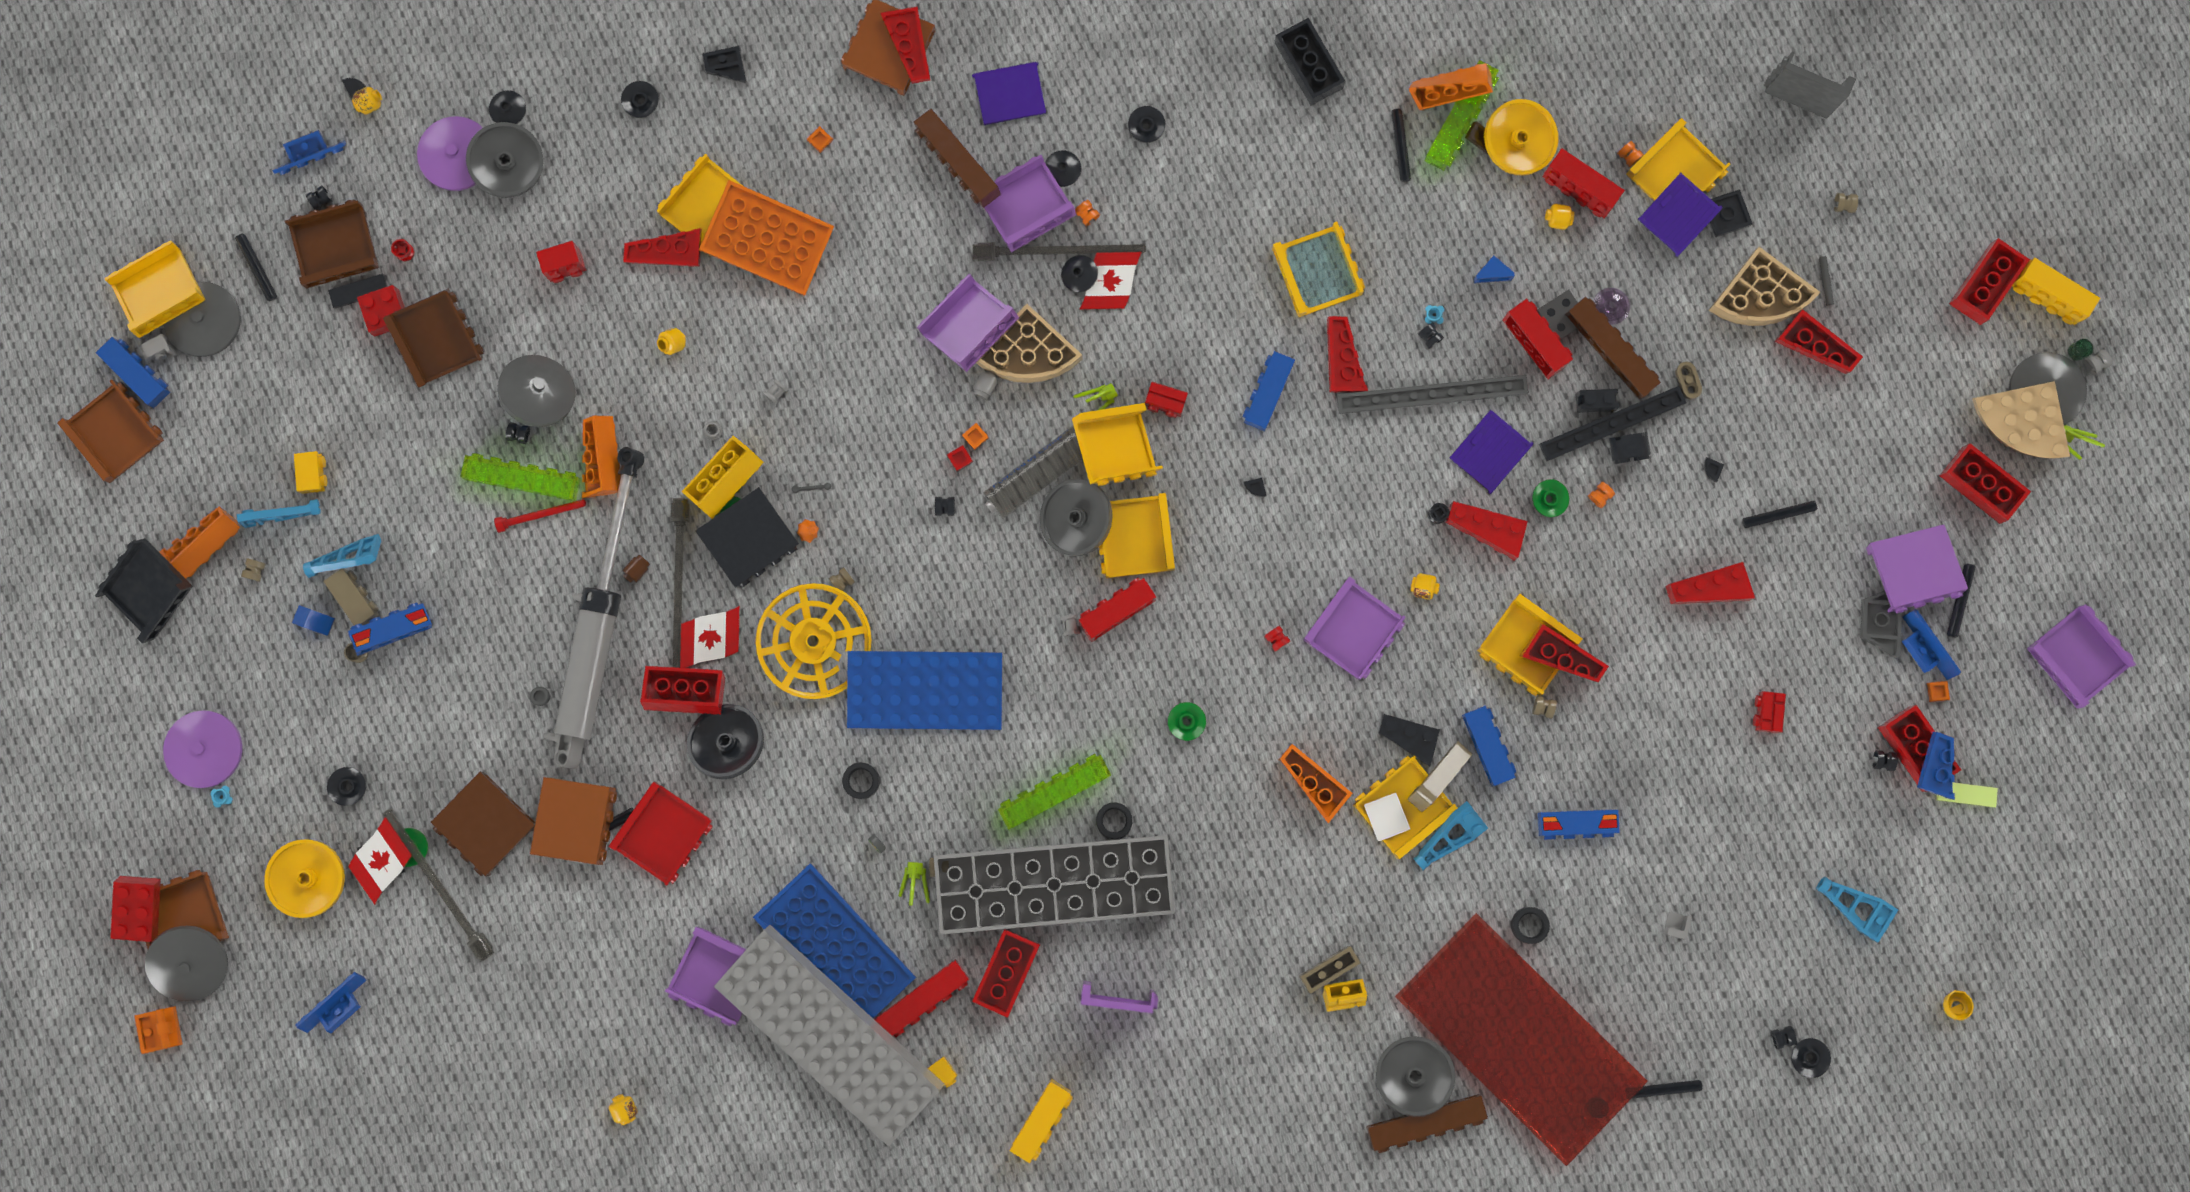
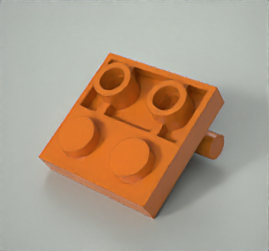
[134,1006,183,1054]

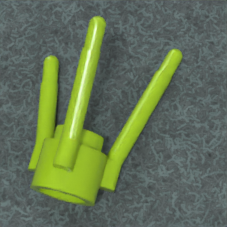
[1073,383,1118,410]
[2064,425,2105,460]
[898,862,930,906]

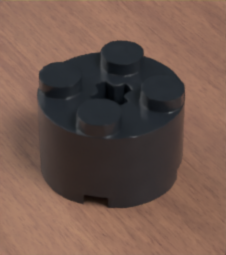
[1609,432,1651,464]

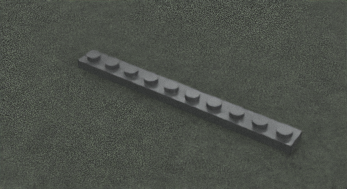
[1337,374,1529,414]

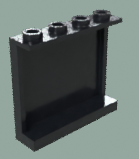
[695,487,799,588]
[95,538,193,644]

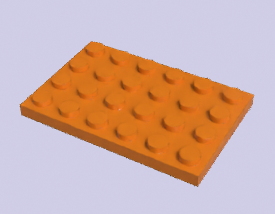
[699,180,834,296]

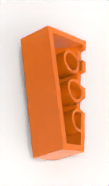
[1409,63,1493,110]
[582,415,621,499]
[159,506,240,579]
[1278,744,1353,823]

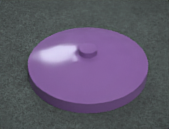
[417,116,482,191]
[163,711,242,788]

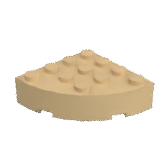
[1708,247,1820,326]
[976,304,1082,383]
[1972,381,2070,458]

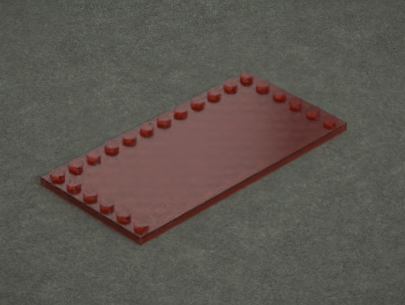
[1395,913,1648,1167]

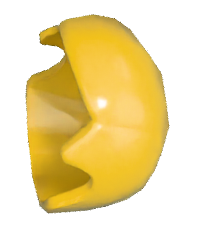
[1943,990,1974,1020]

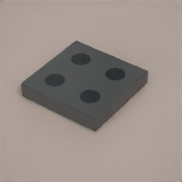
[1537,289,1578,339]

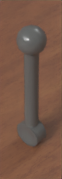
[791,483,831,493]

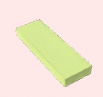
[1936,782,1998,807]

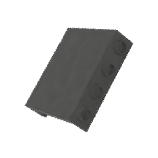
[1764,51,1856,119]

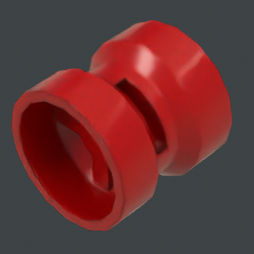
[391,239,415,262]
[1264,625,1290,652]

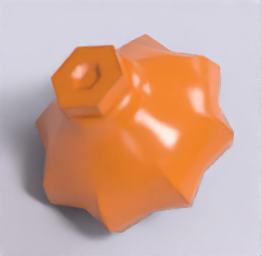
[797,519,819,543]

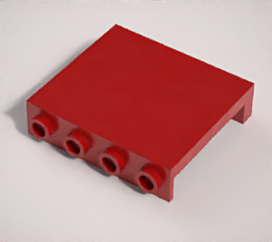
[608,781,713,886]

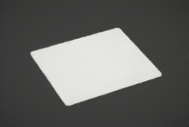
[1364,793,1410,841]

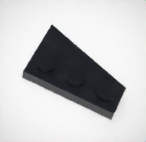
[1379,714,1440,767]

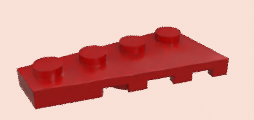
[880,6,931,84]
[623,228,702,267]
[1327,316,1368,393]

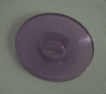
[1593,288,1630,325]

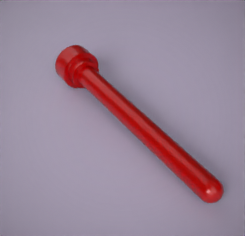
[494,499,586,533]

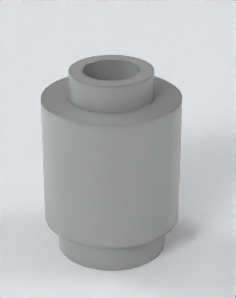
[973,371,998,400]

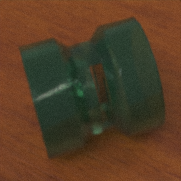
[2068,339,2093,361]

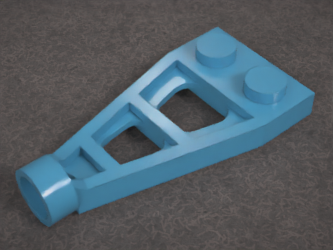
[236,499,321,528]
[303,534,381,578]
[1413,801,1488,870]
[1816,876,1898,943]

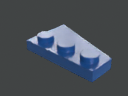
[1917,732,1955,800]

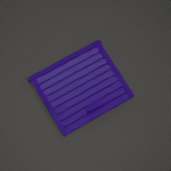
[972,62,1046,125]
[1637,173,1723,257]
[1449,410,1534,495]

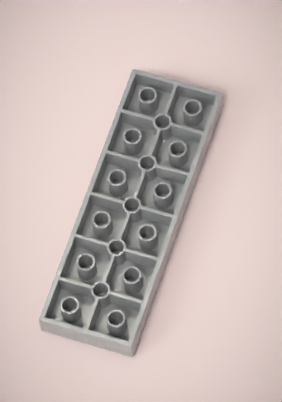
[934,835,1175,934]
[714,925,944,1146]

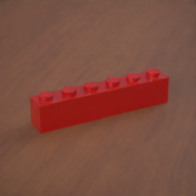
[874,959,969,1038]

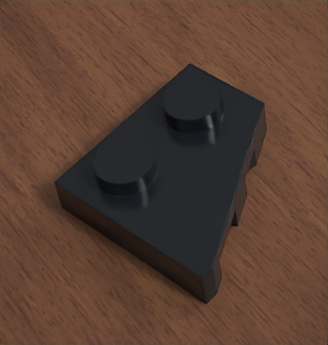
[702,46,747,83]

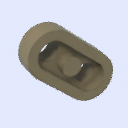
[1675,362,1702,400]

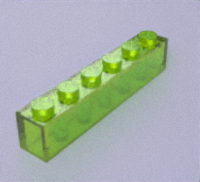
[1424,60,1499,171]
[460,453,581,501]
[998,754,1112,830]

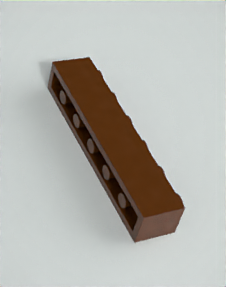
[914,109,1001,208]
[1565,296,1661,400]
[1366,1094,1488,1153]

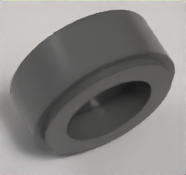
[530,687,550,706]
[868,835,886,853]

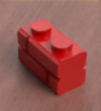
[1145,382,1188,418]
[1753,691,1786,733]

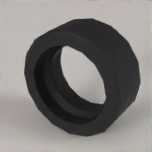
[842,762,880,800]
[1096,802,1133,839]
[1511,907,1550,944]

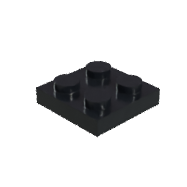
[1710,189,1753,238]

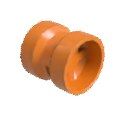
[1617,141,1644,167]
[1075,200,1100,226]
[1588,482,1615,509]

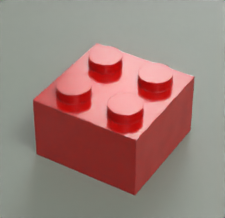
[536,240,587,283]
[357,285,405,337]

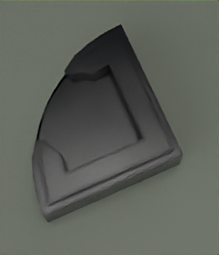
[342,78,366,98]
[1704,457,1724,482]
[1243,477,1267,497]

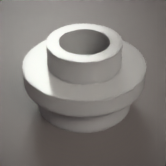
[703,421,723,440]

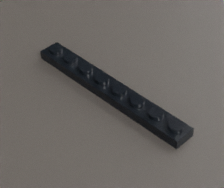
[1539,386,1687,462]

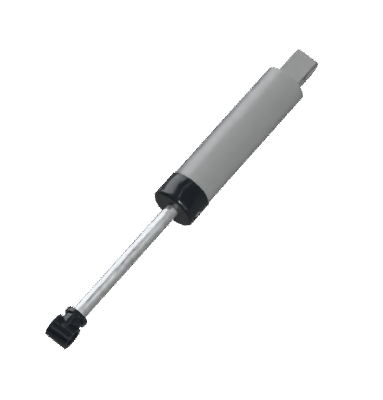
[543,447,644,769]

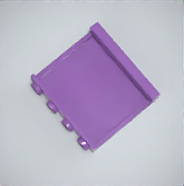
[984,155,1076,252]
[917,274,1019,372]
[1866,525,1968,613]
[1303,576,1406,680]
[2027,604,2136,709]
[665,926,746,1026]
[1081,981,1158,1013]

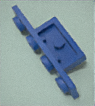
[272,130,346,175]
[1902,609,1961,680]
[295,972,367,1033]

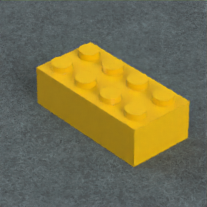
[2012,257,2101,325]
[681,436,764,519]
[1009,1079,1073,1163]

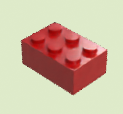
[110,876,161,942]

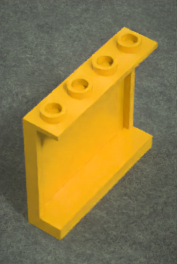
[1626,118,1731,201]
[657,154,743,256]
[104,240,206,338]
[1072,403,1163,486]
[1099,493,1175,578]
[1477,594,1583,696]
[1353,755,1458,859]

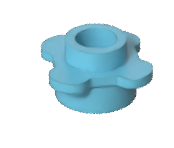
[1425,305,1444,324]
[210,786,233,808]

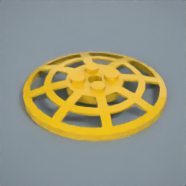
[755,583,872,699]

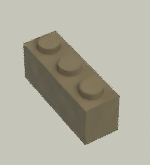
[323,568,379,626]
[1299,946,1360,994]

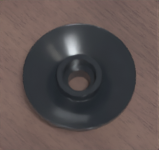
[621,81,659,118]
[489,90,526,124]
[1128,106,1166,143]
[1045,150,1081,187]
[1061,255,1098,292]
[327,767,366,806]
[1791,1038,1831,1078]

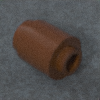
[622,555,650,583]

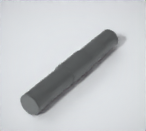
[1819,256,1834,306]

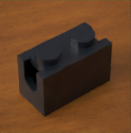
[1576,389,1619,413]

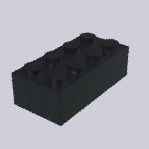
[1274,17,1346,106]

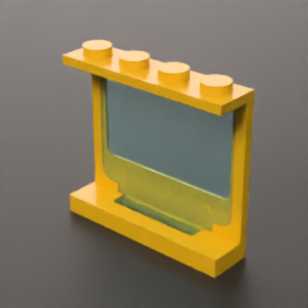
[1272,222,1365,318]

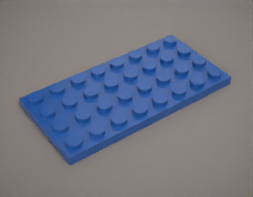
[847,651,1002,730]
[753,863,916,1018]

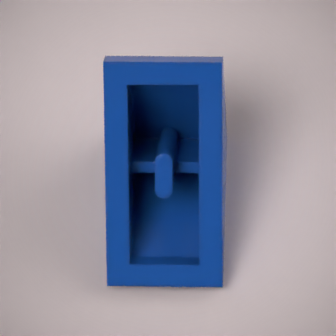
[1474,255,1515,283]
[292,605,335,636]

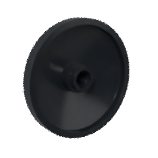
[687,704,764,780]

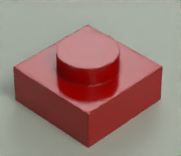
[947,445,973,472]

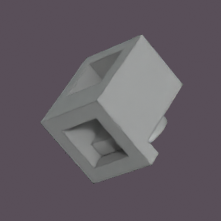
[141,334,176,361]

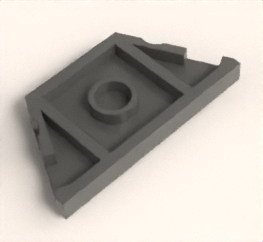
[1860,590,1902,658]

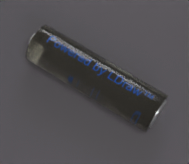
[983,425,1083,519]

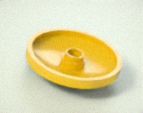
[1484,99,1558,176]
[264,839,345,918]

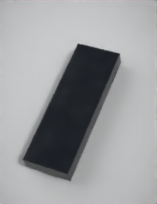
[328,274,388,309]

